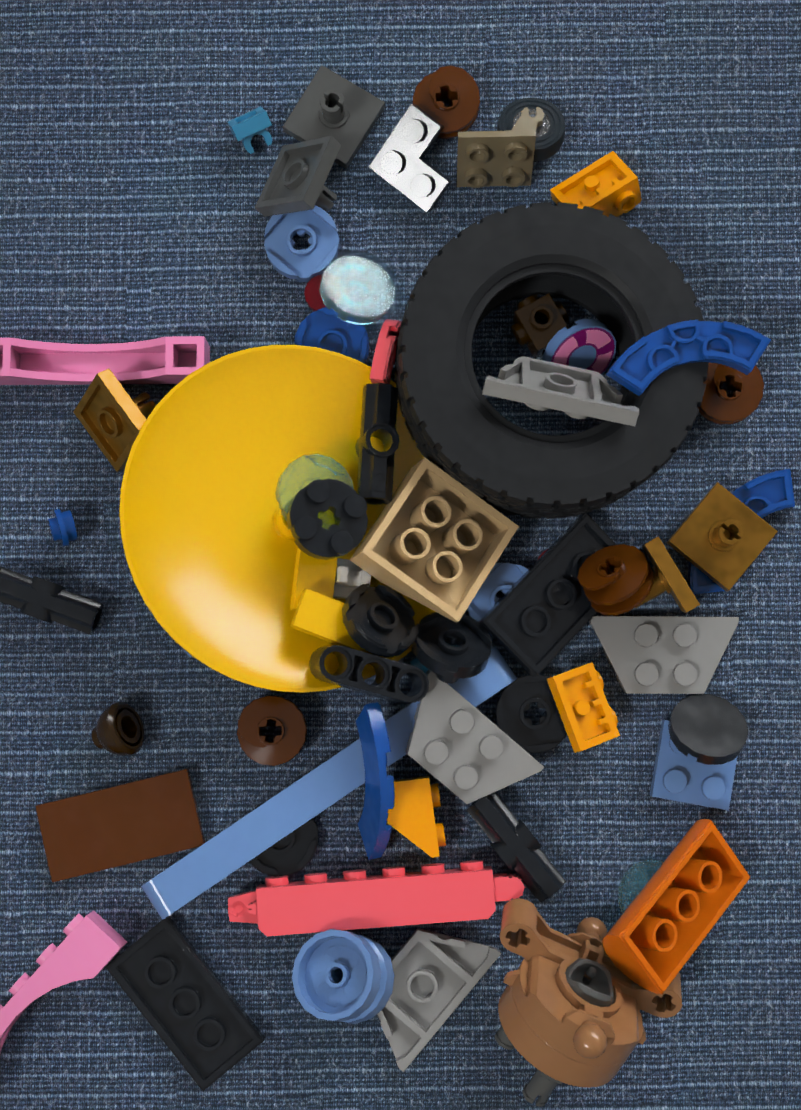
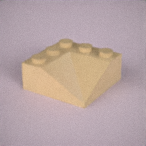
[350,458,519,623]

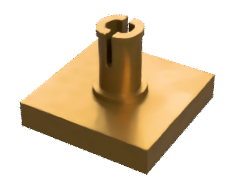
[73,368,156,472]
[667,482,778,592]
[635,536,700,613]

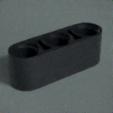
[309,645,429,703]

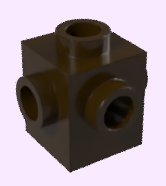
[511,293,569,359]

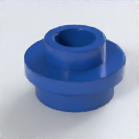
[48,508,78,547]

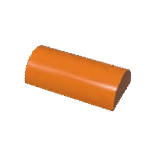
[602,819,750,995]

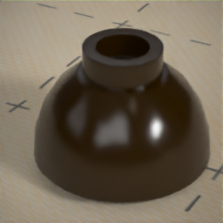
[92,702,144,756]

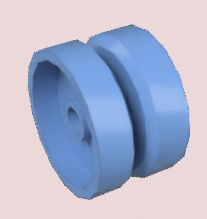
[292,929,395,1024]

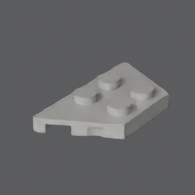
[482,356,639,427]
[589,616,739,694]
[406,669,544,804]
[377,928,501,1072]

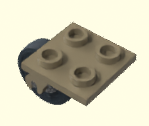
[456,98,565,188]

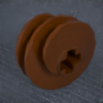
[413,65,480,139]
[698,362,764,425]
[578,544,654,615]
[237,696,307,766]

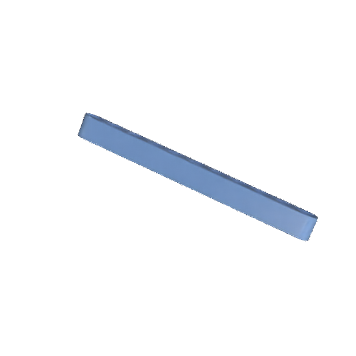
[141,646,517,920]

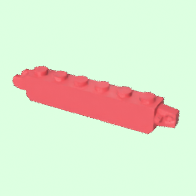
[228,860,526,937]

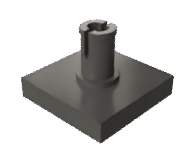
[282,65,385,169]
[255,136,341,217]

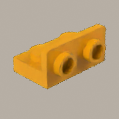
[550,151,642,217]
[547,662,620,753]

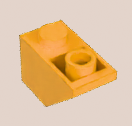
[387,776,446,858]

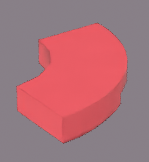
[370,319,402,384]

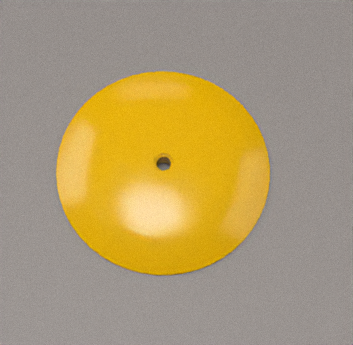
[119,345,435,693]

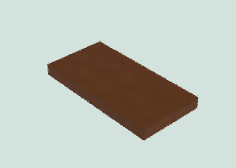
[35,768,205,882]

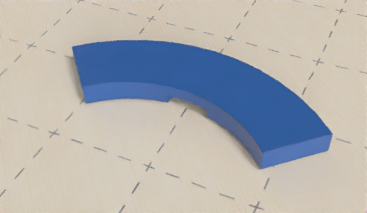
[606,319,771,396]
[688,469,795,595]
[355,702,395,860]

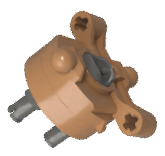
[495,899,682,1107]

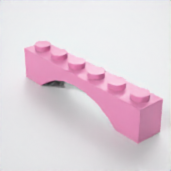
[0,336,210,385]
[0,911,127,1054]

